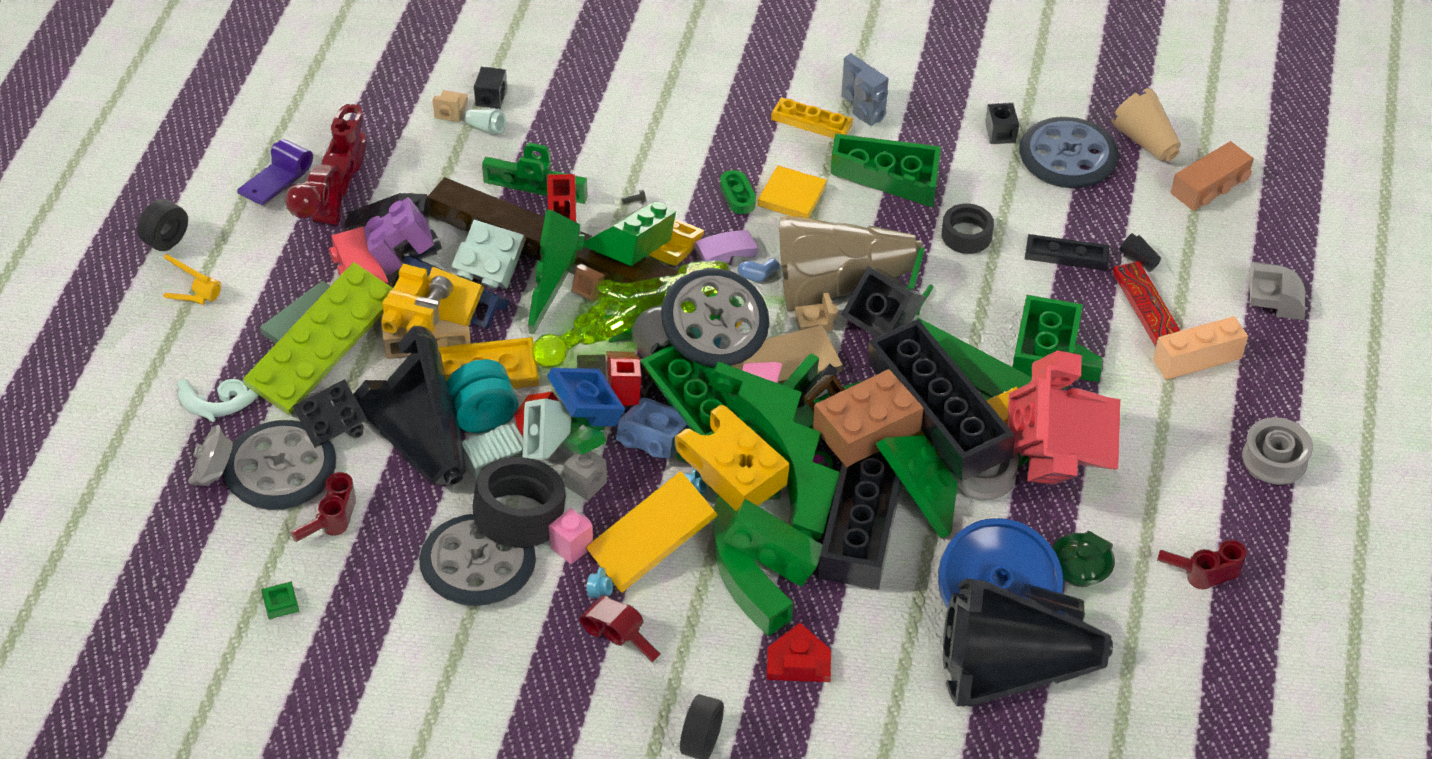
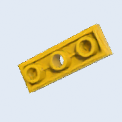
[771,97,853,138]

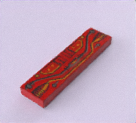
[1113,261,1180,347]

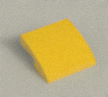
[649,219,704,266]

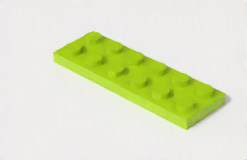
[243,262,393,415]

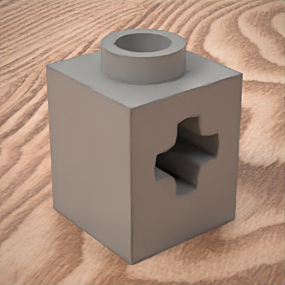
[564,451,607,501]

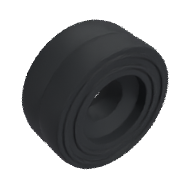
[137,199,188,251]

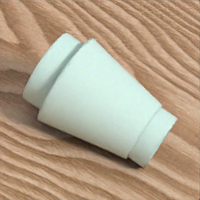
[465,109,506,135]

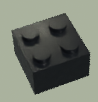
[841,266,926,337]

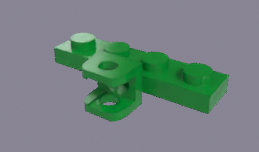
[482,142,588,204]

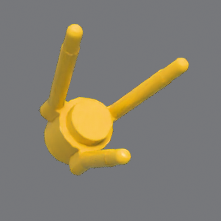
[163,254,222,305]

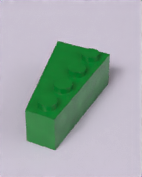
[830,133,941,208]

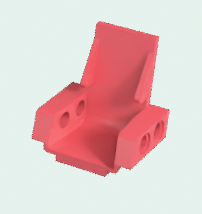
[1008,350,1121,485]

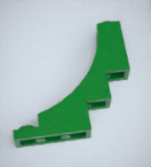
[708,362,840,542]

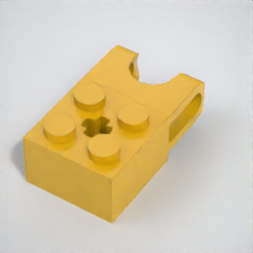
[675,405,789,511]

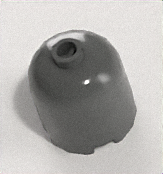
[632,305,697,359]

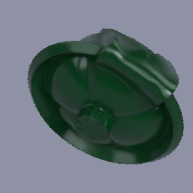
[1052,531,1115,587]

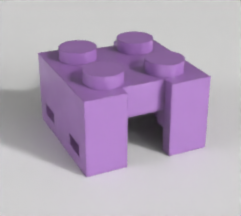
[363,197,434,275]

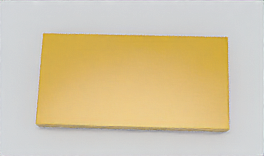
[438,337,539,389]
[586,471,718,593]

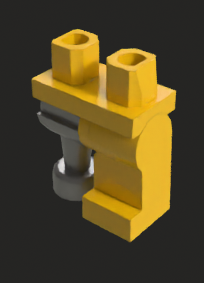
[381,264,453,334]

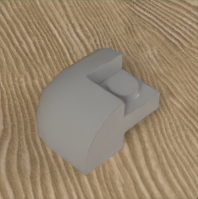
[1248,262,1305,320]

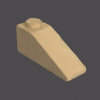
[382,315,471,359]

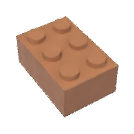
[813,369,923,467]

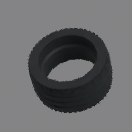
[472,457,566,548]

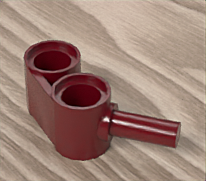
[290,472,356,542]
[1157,540,1247,590]
[579,595,661,663]

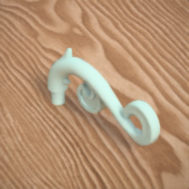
[177,379,259,422]

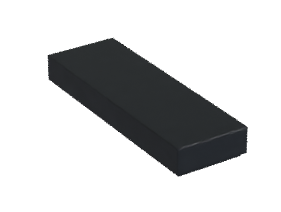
[1025,234,1110,271]

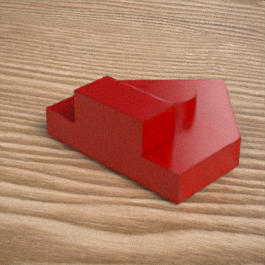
[767,623,831,682]

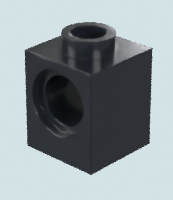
[474,66,508,109]
[985,103,1019,144]

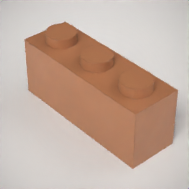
[1171,141,1254,211]

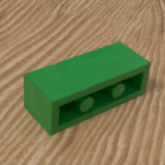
[722,499,823,587]

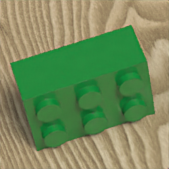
[1012,295,1083,389]

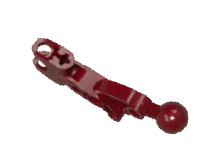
[285,104,367,225]

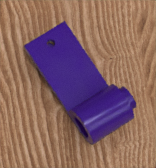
[237,139,313,206]

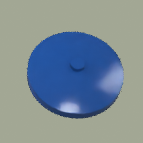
[938,518,1063,609]

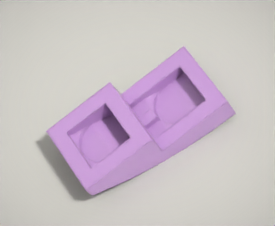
[694,230,759,264]

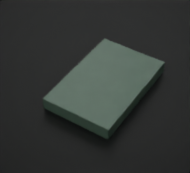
[260,281,330,344]

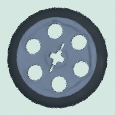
[1019,116,1118,188]

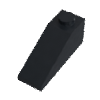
[344,193,429,232]

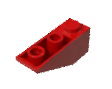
[606,351,641,406]

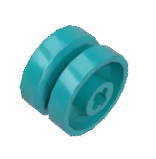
[447,359,519,434]

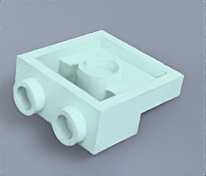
[451,220,526,290]

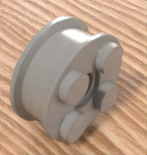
[1242,417,1313,485]
[951,453,1019,500]

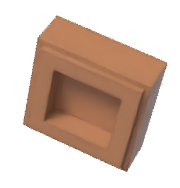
[571,264,604,302]

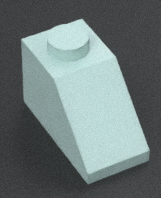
[523,399,571,460]

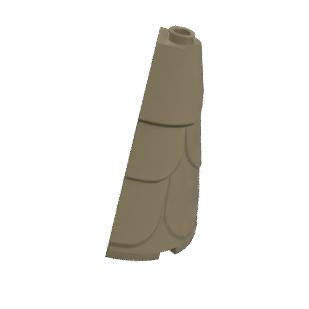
[779,216,922,312]

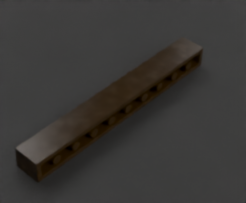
[427,177,681,307]

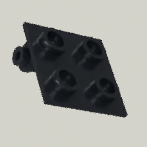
[292,379,367,448]

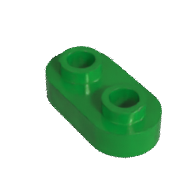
[720,170,756,214]

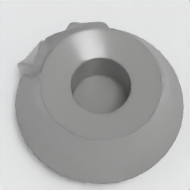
[188,425,233,486]

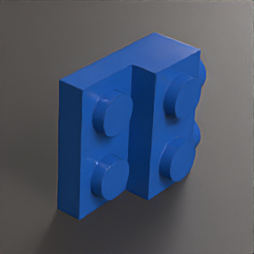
[547,368,625,427]

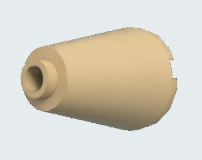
[1111,88,1181,161]

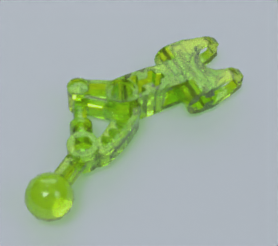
[532,261,732,370]

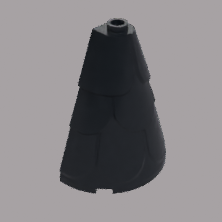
[353,326,466,486]
[943,578,1113,707]

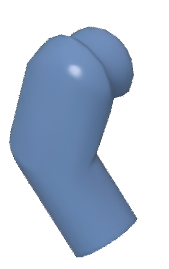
[737,258,780,282]

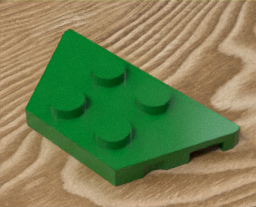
[876,435,957,539]

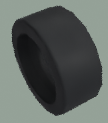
[942,203,994,254]
[680,694,724,759]

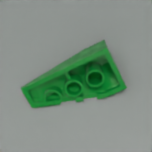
[528,209,585,334]

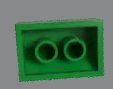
[584,202,676,266]

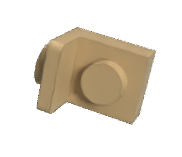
[433,90,468,122]
[795,293,838,332]

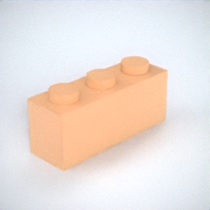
[1153,316,1248,380]

